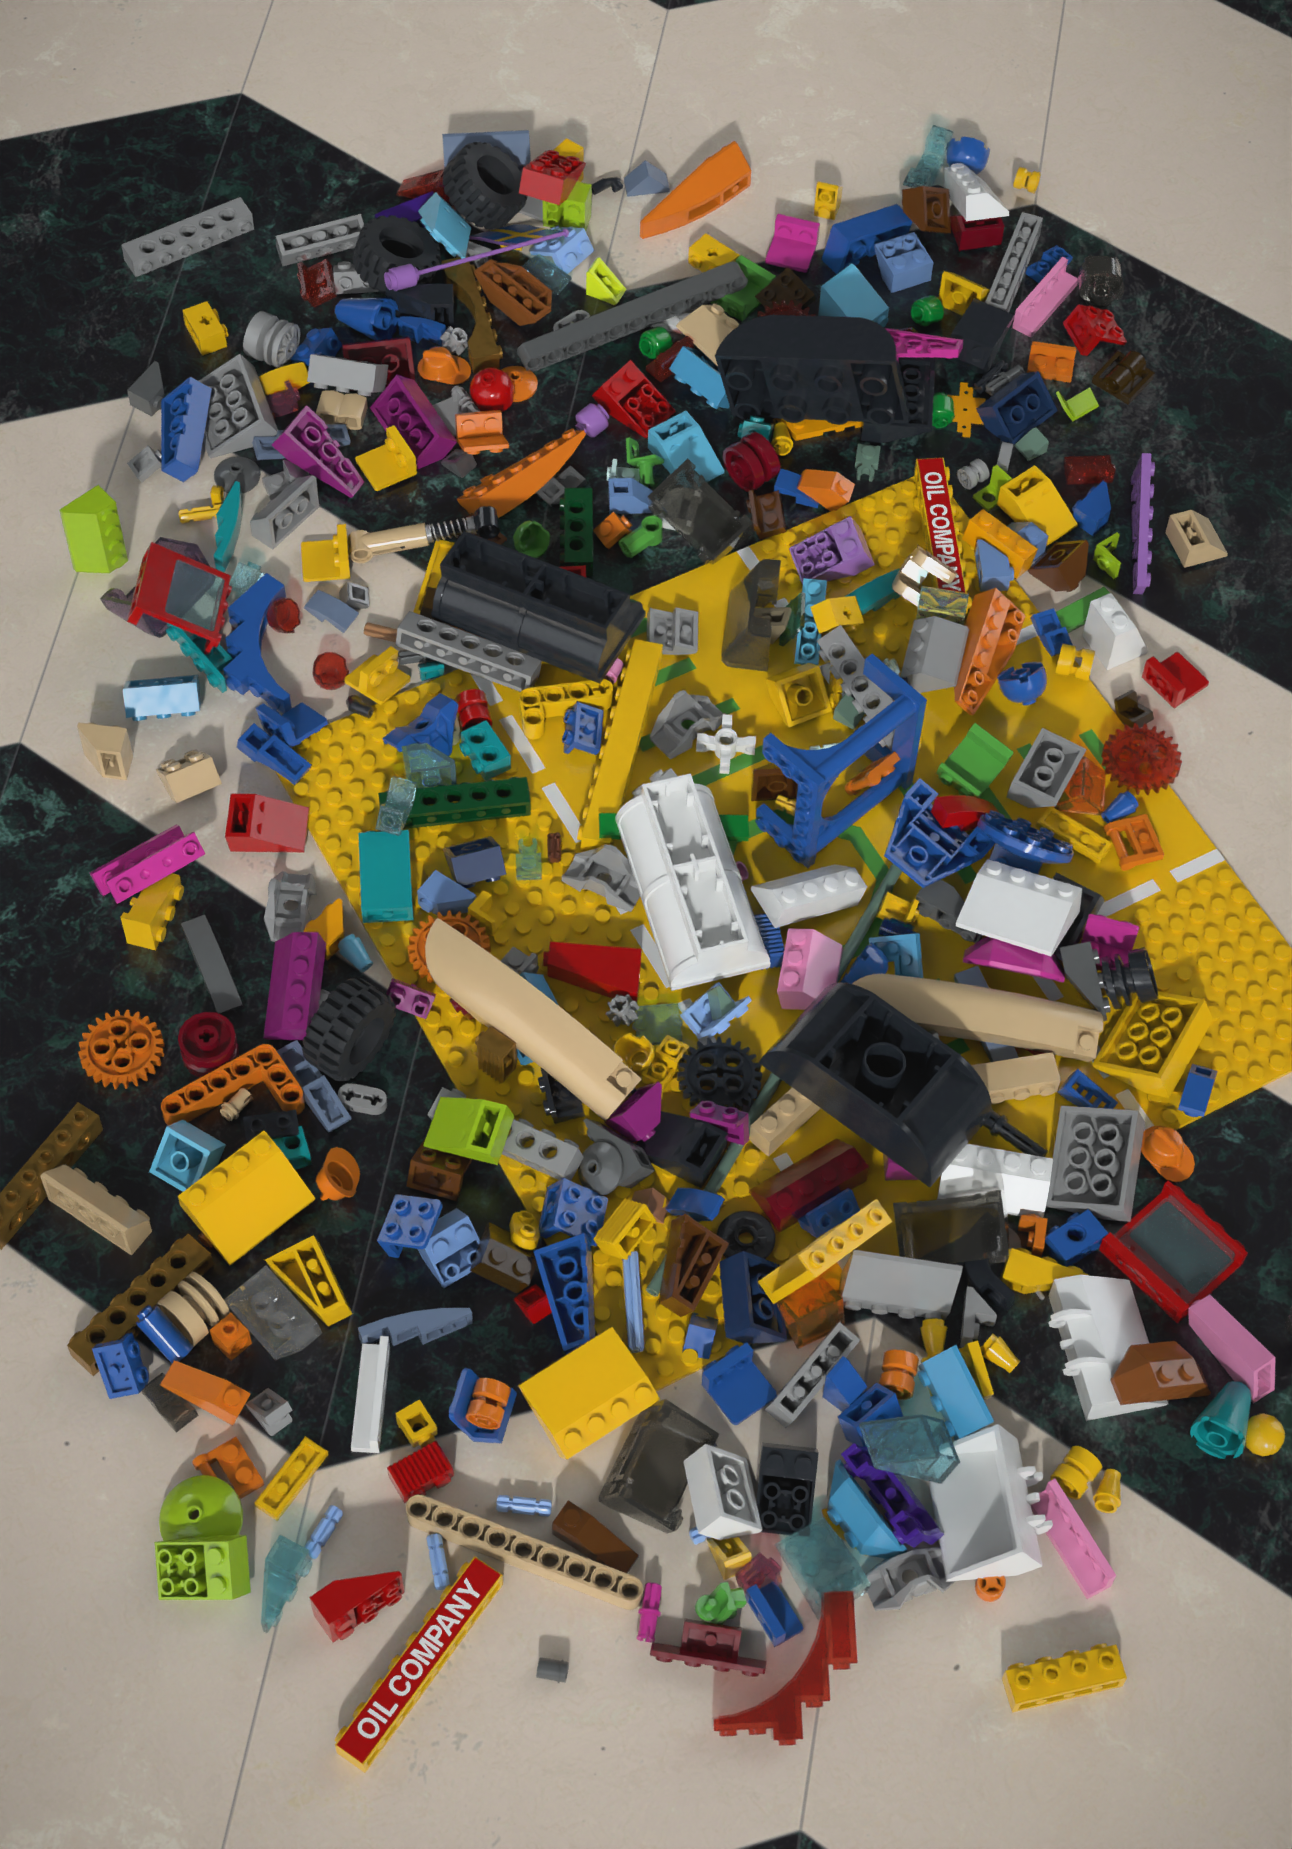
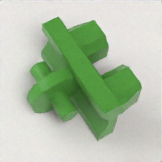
[695,1582,747,1624]

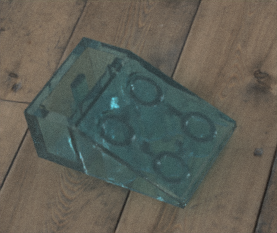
[859,1414,960,1484]
[775,1517,871,1620]

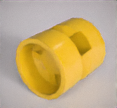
[1055,643,1095,681]
[1050,1446,1102,1500]

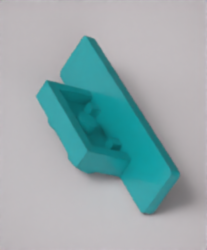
[166,623,232,693]

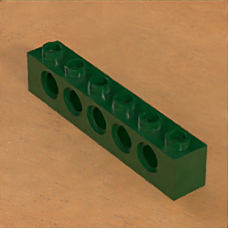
[378,777,531,831]

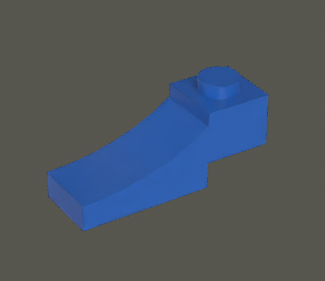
[237,723,311,785]

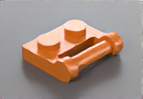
[845,752,901,796]
[1104,814,1164,871]
[192,1437,264,1499]

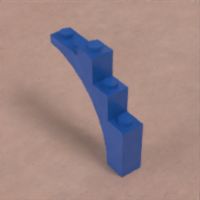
[223,573,292,714]

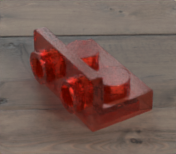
[646,336,694,382]
[1064,455,1116,484]

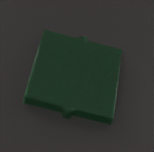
[779,592,806,646]

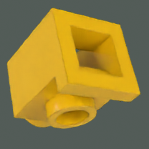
[395,1399,437,1448]

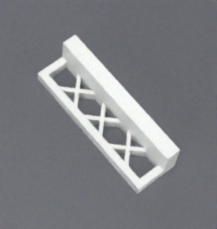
[351,1336,390,1453]

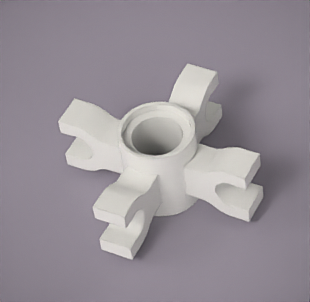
[696,714,756,774]

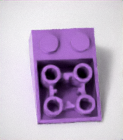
[789,516,875,585]

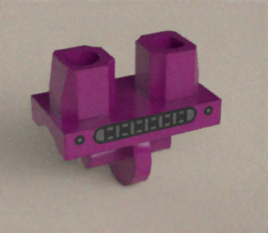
[386,978,436,1019]

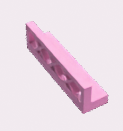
[1013,257,1078,338]
[1031,1479,1116,1599]

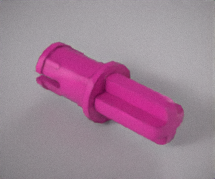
[636,1582,662,1642]

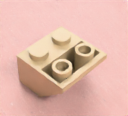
[1165,510,1228,568]
[77,722,133,780]
[156,749,222,803]

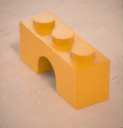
[962,509,1038,579]

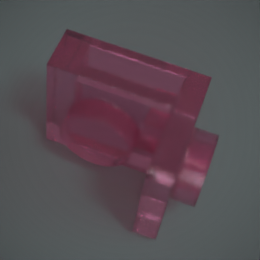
[266,380,300,418]
[735,1552,782,1594]

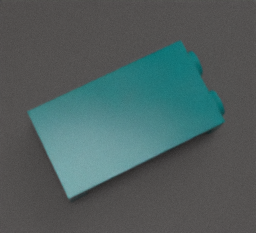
[358,829,414,923]

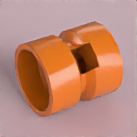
[879,1350,919,1400]
[466,1378,511,1430]

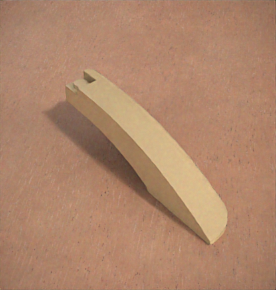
[425,918,641,1121]

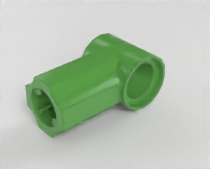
[619,515,663,558]

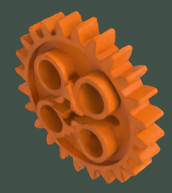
[407,910,491,987]
[78,1010,165,1089]

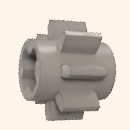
[440,326,468,355]
[606,994,639,1027]

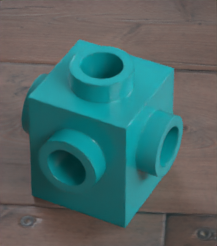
[738,416,774,443]

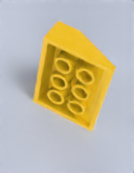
[1092,991,1213,1098]
[178,1131,315,1265]
[518,1327,661,1460]

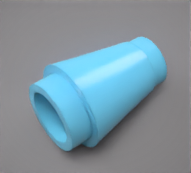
[338,934,373,972]

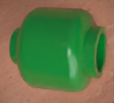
[911,295,944,327]
[639,327,672,359]
[932,393,955,428]

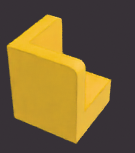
[468,890,507,936]

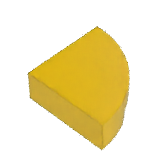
[210,485,224,507]

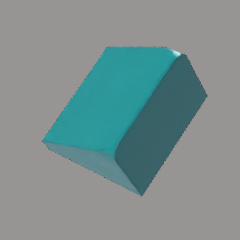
[418,661,444,681]

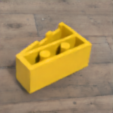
[121,873,184,951]
[265,1235,352,1326]

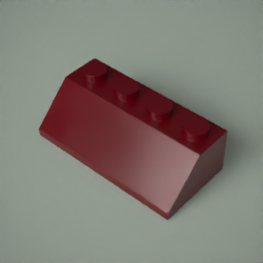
[749,1138,869,1233]

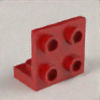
[1063,304,1127,356]
[1142,652,1209,708]

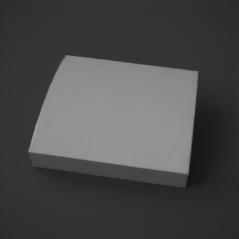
[647,607,698,655]

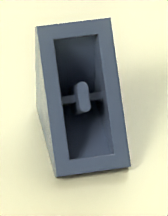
[624,160,670,197]

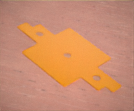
[947,382,986,438]

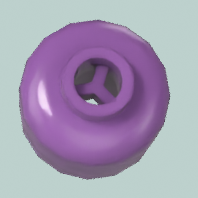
[575,403,610,438]

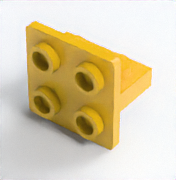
[344,646,411,705]

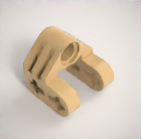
[892,546,957,611]

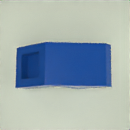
[1178,1064,1217,1117]

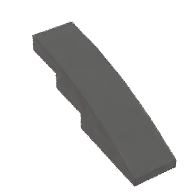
[181,915,242,1014]

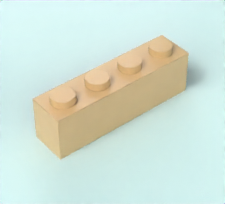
[971,1052,1061,1104]
[749,1088,821,1157]

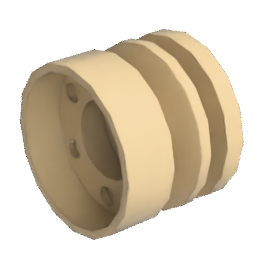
[156,1272,230,1346]

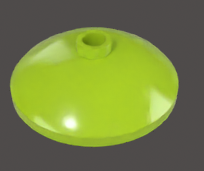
[159,1475,243,1541]

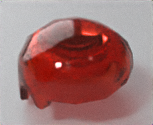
[266,597,301,634]
[312,652,349,690]

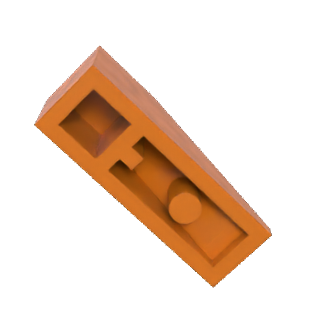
[160,1360,251,1426]

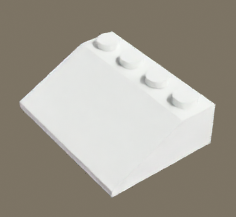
[956,859,1082,956]

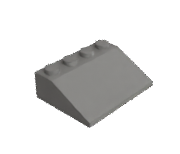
[199,354,278,458]
[1046,1106,1145,1222]
[838,1250,963,1321]

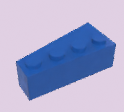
[161,377,212,482]
[534,1233,595,1355]

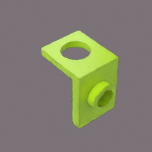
[1056,388,1099,422]
[973,465,1012,511]
[1093,532,1121,579]

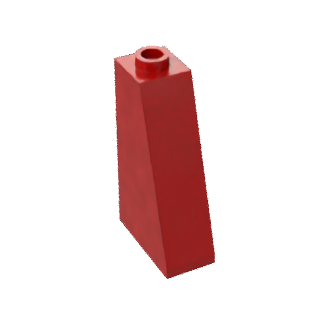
[543,942,642,1002]

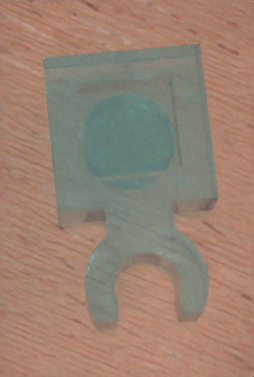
[516,838,542,880]

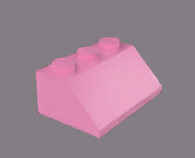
[777,929,843,1010]

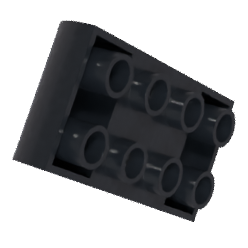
[715,315,910,426]
[759,983,992,1187]

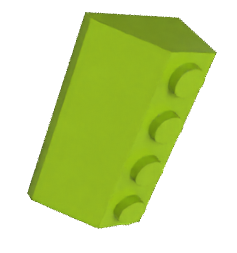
[59,485,128,573]

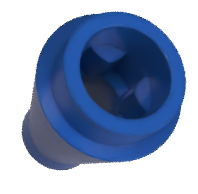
[1101,791,1139,824]

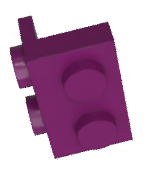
[690,1101,749,1145]

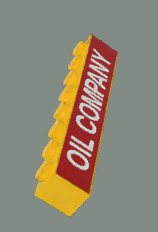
[914,458,972,620]
[335,1556,503,1773]

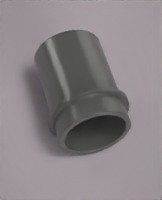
[536,1657,569,1683]

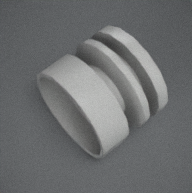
[243,311,300,368]

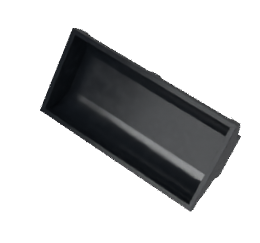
[431,531,646,684]

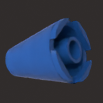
[335,298,399,341]

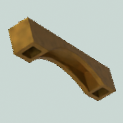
[442,256,503,374]

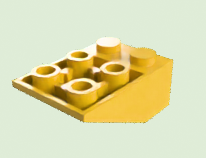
[997,465,1078,546]

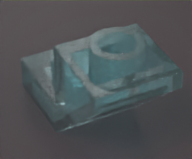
[375,776,417,836]

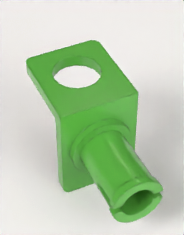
[626,437,664,488]

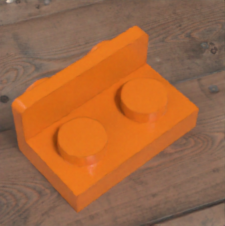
[1027,341,1076,383]

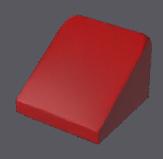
[514,1284,552,1324]

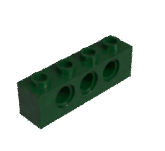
[560,488,593,576]

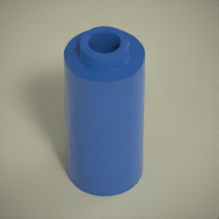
[136,1305,194,1363]

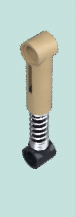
[348,506,500,563]

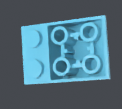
[418,192,471,259]
[648,411,724,490]

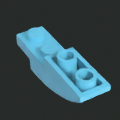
[794,578,827,665]

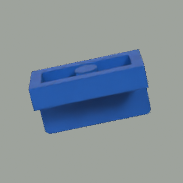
[745,1581,803,1647]

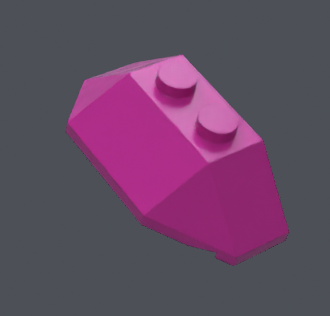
[963,936,1065,983]

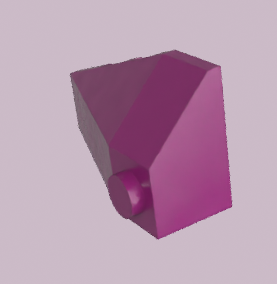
[272,405,364,498]

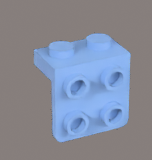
[529,226,594,275]
[680,982,752,1039]

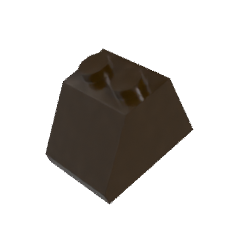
[470,1222,537,1293]

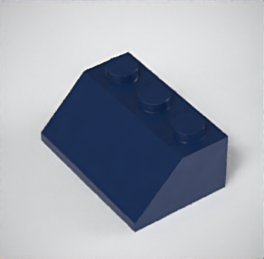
[976,371,1058,445]
[719,1251,787,1344]

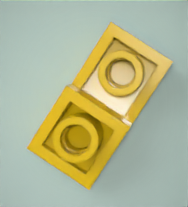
[259,362,310,398]
[640,1035,690,1093]

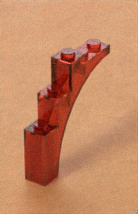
[712,1590,858,1746]

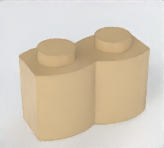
[316,390,368,430]

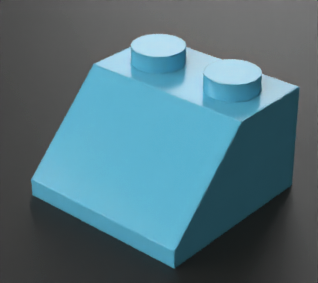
[149,1120,226,1191]

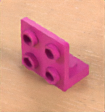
[765,214,820,273]
[1081,914,1139,971]

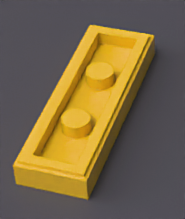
[1035,806,1113,864]
[254,1436,328,1521]

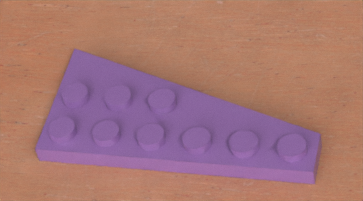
[1131,453,1155,594]

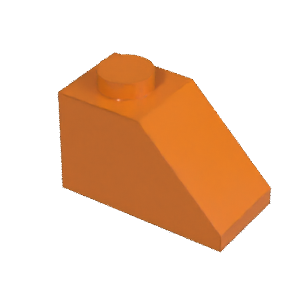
[797,469,855,511]

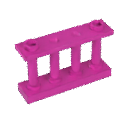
[90,824,205,904]

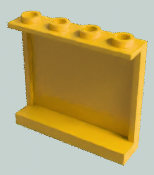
[758,1199,892,1304]

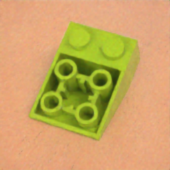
[423,1097,515,1165]
[154,1535,251,1600]

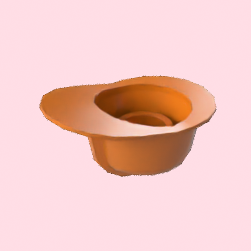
[418,347,471,385]
[1141,1126,1195,1182]
[316,1147,360,1201]

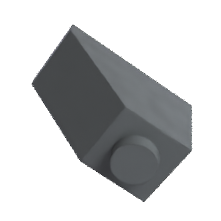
[127,361,165,416]

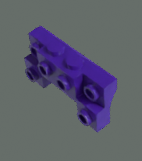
[841,1443,945,1548]

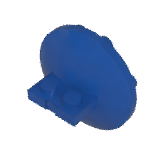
[977,810,1074,874]

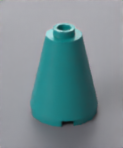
[1190,1381,1252,1459]

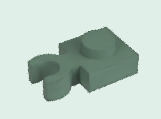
[855,444,881,482]

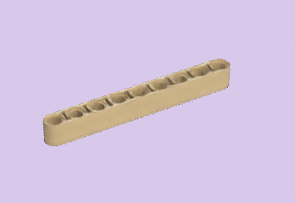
[406,1495,643,1610]

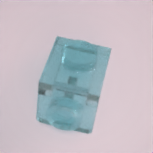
[229,561,265,595]

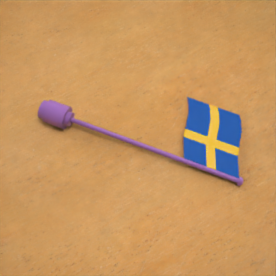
[384,224,569,291]

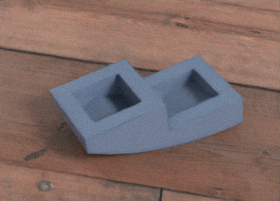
[304,590,359,633]

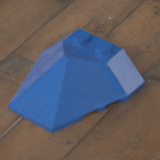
[884,778,995,888]

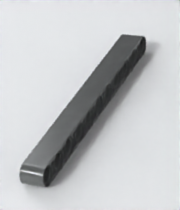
[517,262,748,372]

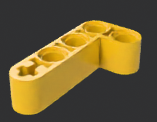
[519,679,613,739]

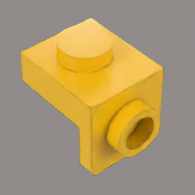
[876,892,919,929]

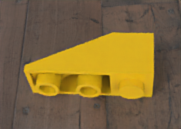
[1000,1248,1089,1294]

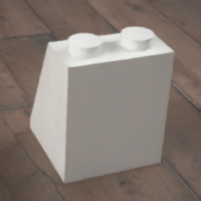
[1082,593,1148,670]

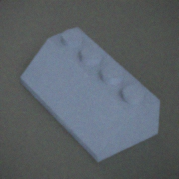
[442,130,531,171]

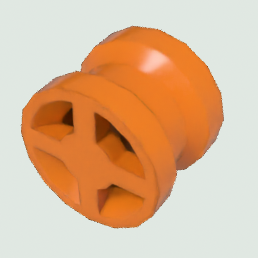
[975,1576,1006,1602]

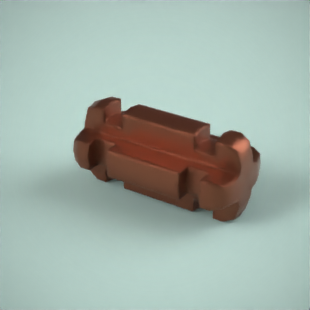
[547,832,561,863]

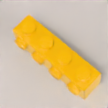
[1002,1643,1127,1712]

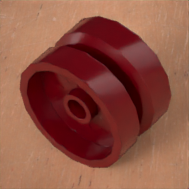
[723,432,780,492]
[178,1012,239,1078]

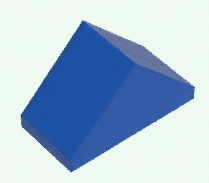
[682,1312,719,1359]

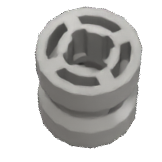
[957,459,990,489]

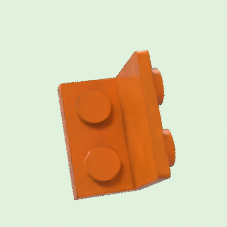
[455,410,509,455]

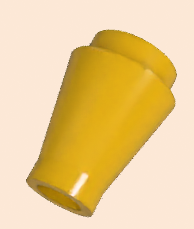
[771,422,793,456]
[920,1319,947,1357]
[980,1334,1020,1373]
[1093,1469,1121,1513]

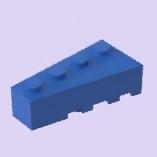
[821,204,912,274]

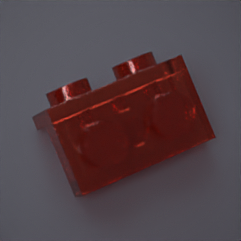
[297,259,337,308]

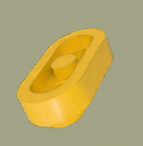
[509,1211,540,1250]

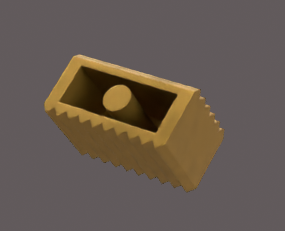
[475,1026,517,1084]

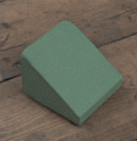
[1015,427,1049,461]
[833,694,865,730]
[707,986,736,1021]

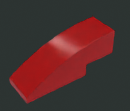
[931,795,999,831]

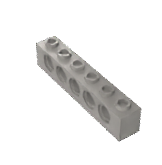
[122,197,254,277]
[985,212,1043,312]
[396,611,542,692]
[817,625,895,751]
[427,1087,584,1181]

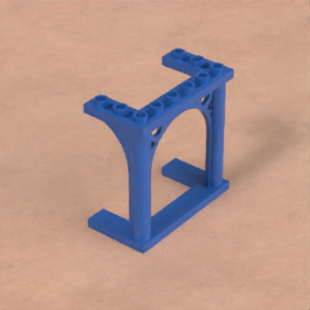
[756,654,927,868]

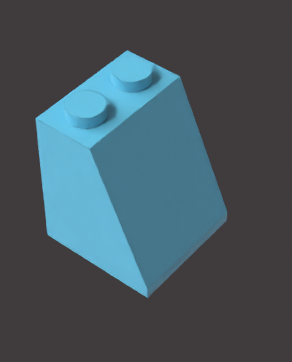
[818,263,889,327]

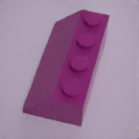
[370,375,457,470]
[263,932,326,1040]

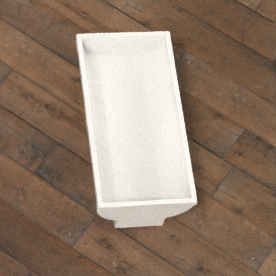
[615,773,771,991]

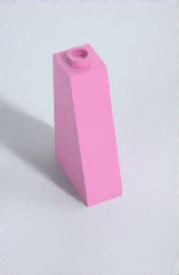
[1189,1294,1275,1404]

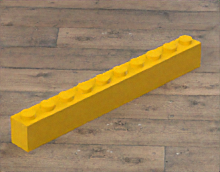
[577,639,663,851]

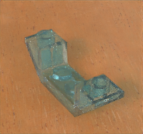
[903,125,953,188]

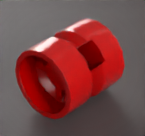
[455,689,493,731]

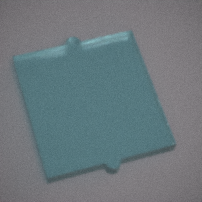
[632,1003,683,1045]

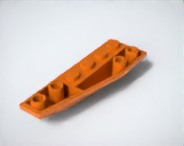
[640,141,751,239]
[457,429,586,518]
[954,588,1025,716]

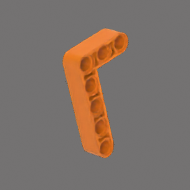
[161,1044,305,1126]

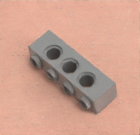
[276,214,364,266]
[765,1322,860,1428]

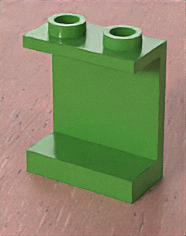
[710,255,776,321]
[936,723,1014,798]

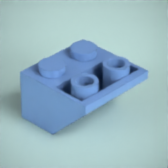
[874,232,933,293]
[418,1208,480,1288]

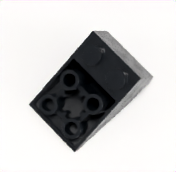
[386,284,455,330]
[636,1111,728,1188]
[756,1442,819,1538]

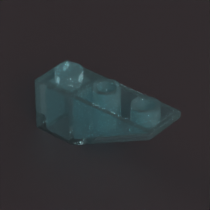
[261,1535,313,1633]

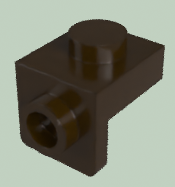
[1114,690,1154,730]

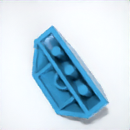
[827,1459,907,1559]

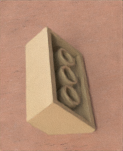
[676,304,739,366]
[40,1164,152,1255]

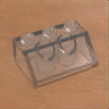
[224,1265,322,1360]

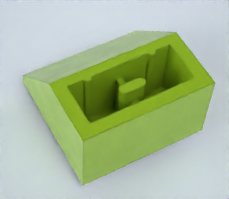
[543,182,592,231]

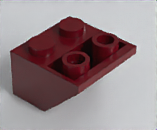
[950,214,1004,250]

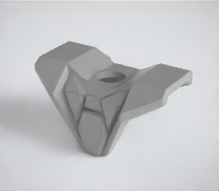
[650,690,727,759]
[562,844,640,912]
[264,871,317,942]
[861,1547,955,1611]

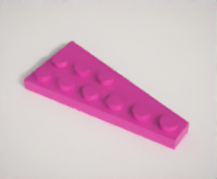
[885,328,963,358]

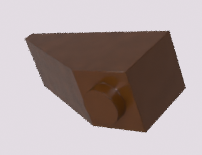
[552,1500,639,1574]

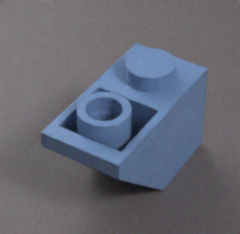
[608,478,656,514]

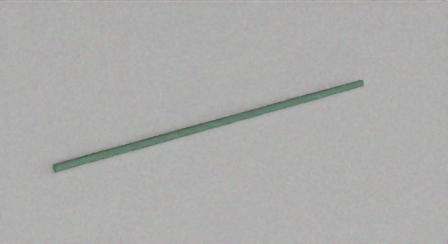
[646,863,902,1296]

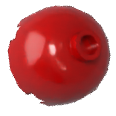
[470,367,515,412]

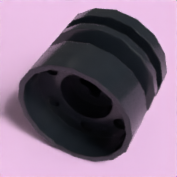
[1102,947,1159,1010]

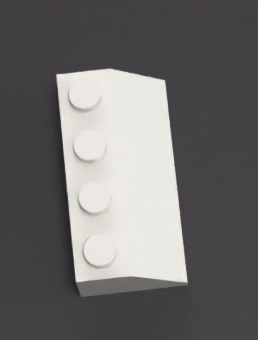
[944,163,1009,221]
[751,864,867,928]
[937,1144,1053,1218]

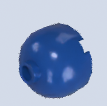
[946,137,990,175]
[997,662,1047,705]
[840,942,889,984]

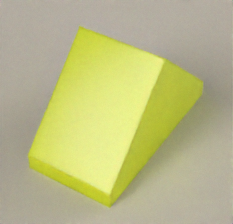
[586,257,627,305]

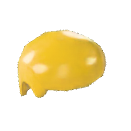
[613,1033,655,1073]
[1245,1413,1285,1456]

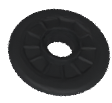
[717,1211,776,1259]

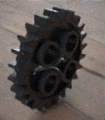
[677,1036,762,1111]

